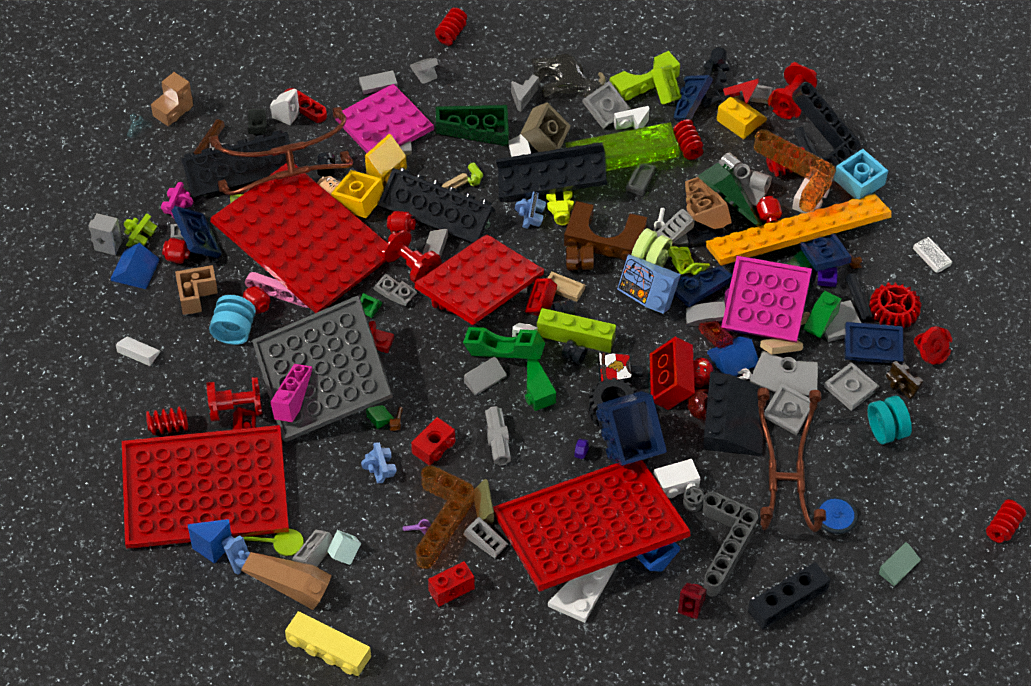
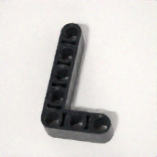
[792,82,861,177]

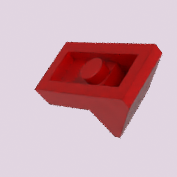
[723,78,760,104]
[368,321,394,353]

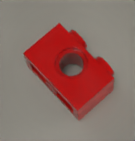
[411,417,456,466]
[428,561,475,607]

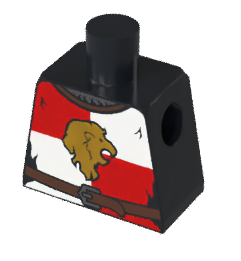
[598,352,643,384]

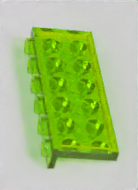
[565,122,680,171]

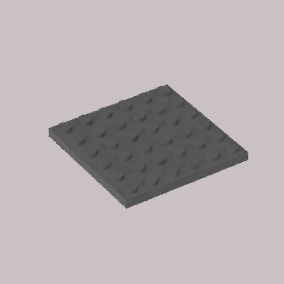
[252,296,393,442]

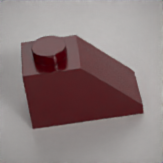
[678,582,707,619]

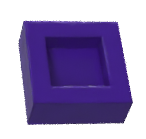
[817,267,837,287]

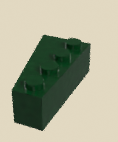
[436,105,509,147]

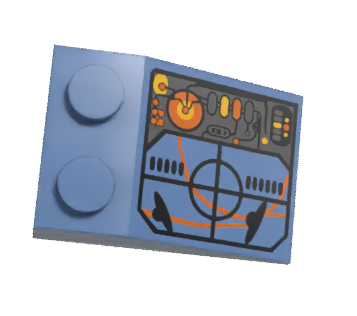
[617,254,681,314]

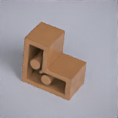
[151,72,193,126]
[175,265,218,315]

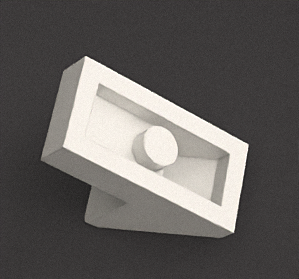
[614,106,650,136]

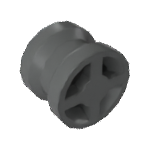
[683,487,704,512]

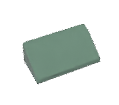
[879,542,921,586]

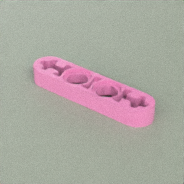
[245,272,309,308]

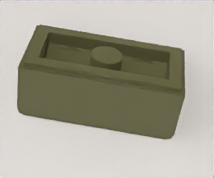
[473,479,494,524]

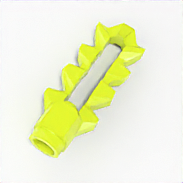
[546,190,574,225]

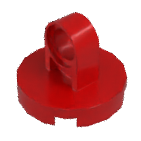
[914,326,952,365]

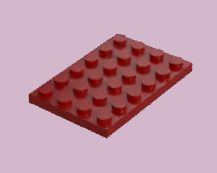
[414,234,544,325]

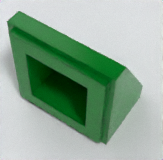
[360,293,383,318]
[366,405,394,429]

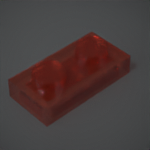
[699,321,733,348]

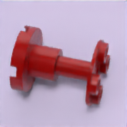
[768,62,817,119]
[381,230,442,283]
[206,377,262,422]

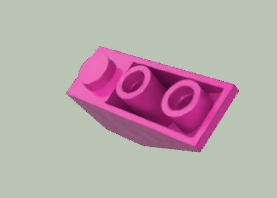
[271,364,313,422]

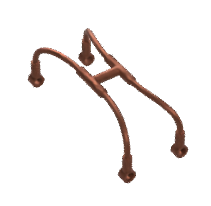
[209,107,353,195]
[757,388,826,532]

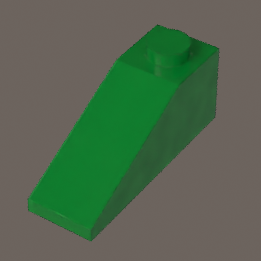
[525,359,556,411]

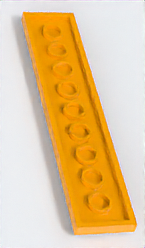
[706,194,891,265]

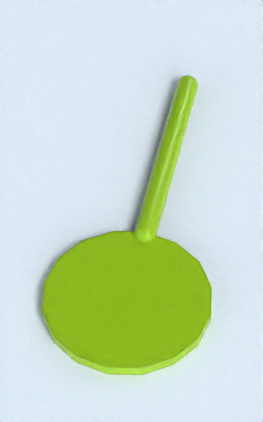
[235,529,304,556]

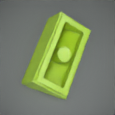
[652,65,681,104]

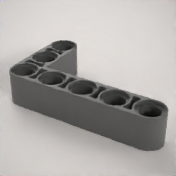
[702,492,758,596]

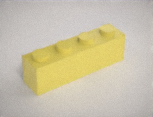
[285,611,371,676]

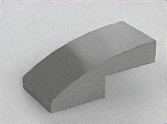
[686,302,725,326]

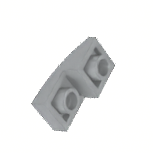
[374,274,417,306]

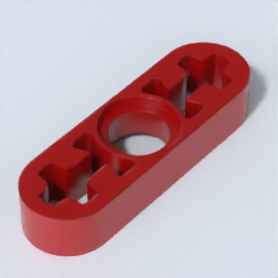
[285,88,327,123]

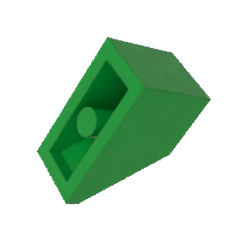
[804,291,841,338]

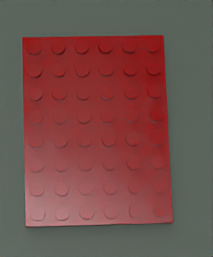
[211,163,388,313]
[122,425,289,549]
[493,460,690,591]

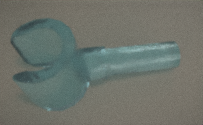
[127,113,143,137]

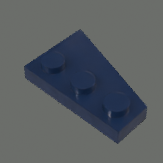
[673,75,713,122]

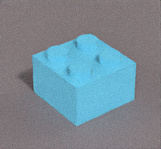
[834,149,888,199]

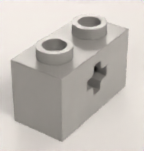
[89,213,122,255]

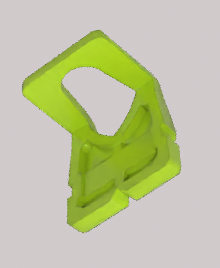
[667,246,710,275]

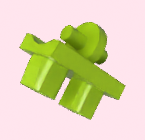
[124,213,157,248]

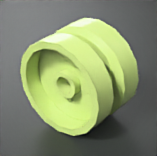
[631,228,672,267]

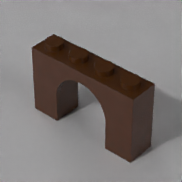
[564,201,648,261]

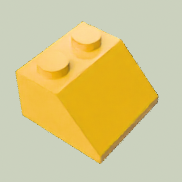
[717,97,767,139]
[365,134,407,188]
[331,170,384,218]

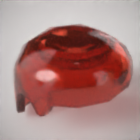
[687,389,708,419]

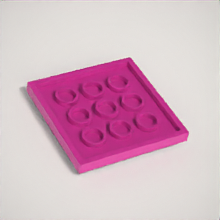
[335,84,434,153]
[721,256,812,343]

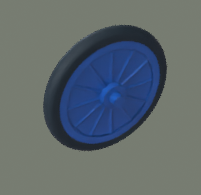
[816,497,858,534]

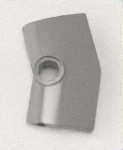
[720,152,772,206]
[750,351,818,396]

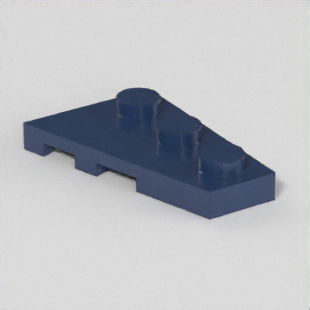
[674,266,732,307]

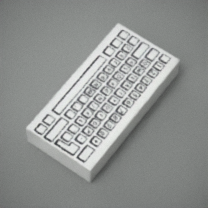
[913,237,952,273]

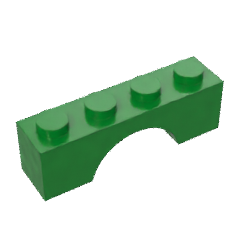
[463,327,545,359]

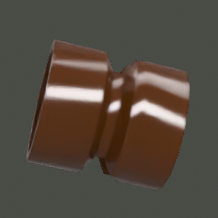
[566,245,594,270]

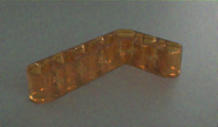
[753,130,836,212]
[415,466,474,569]

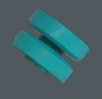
[867,395,912,444]

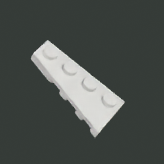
[548,563,618,623]

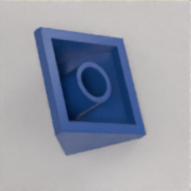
[111,243,160,289]
[707,336,758,377]
[188,519,232,563]
[636,542,680,571]

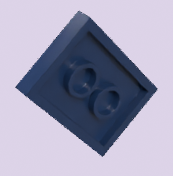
[171,206,222,258]
[798,233,851,271]
[845,322,903,364]

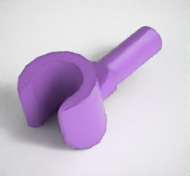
[403,519,432,535]

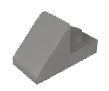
[410,58,438,84]
[511,75,539,112]

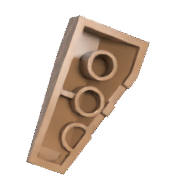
[685,177,732,229]
[241,552,331,610]

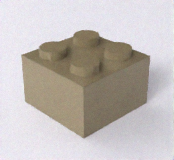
[521,102,571,152]

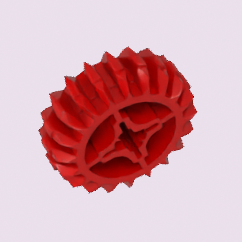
[869,282,921,328]

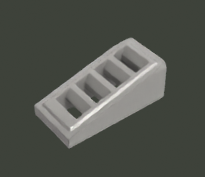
[657,209,695,243]
[463,517,508,558]

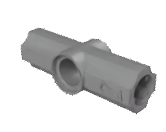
[485,406,511,466]

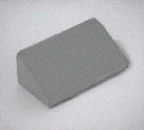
[422,229,448,259]
[464,357,507,396]
[292,530,333,567]

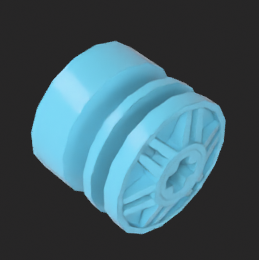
[209,295,256,345]

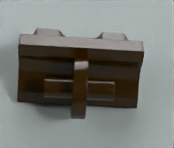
[886,361,923,399]

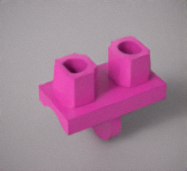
[161,182,193,219]

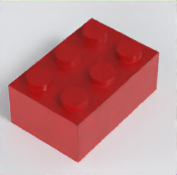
[650,336,695,410]

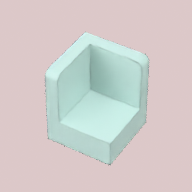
[327,530,361,565]

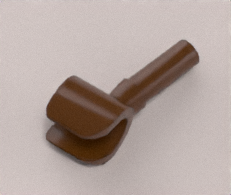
[846,249,862,269]
[390,407,403,431]

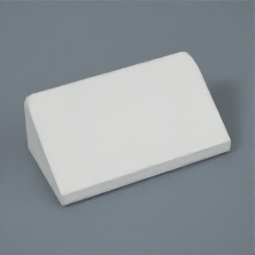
[508,134,531,157]
[116,337,160,366]

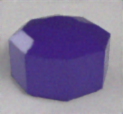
[574,438,589,459]

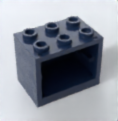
[596,391,667,466]

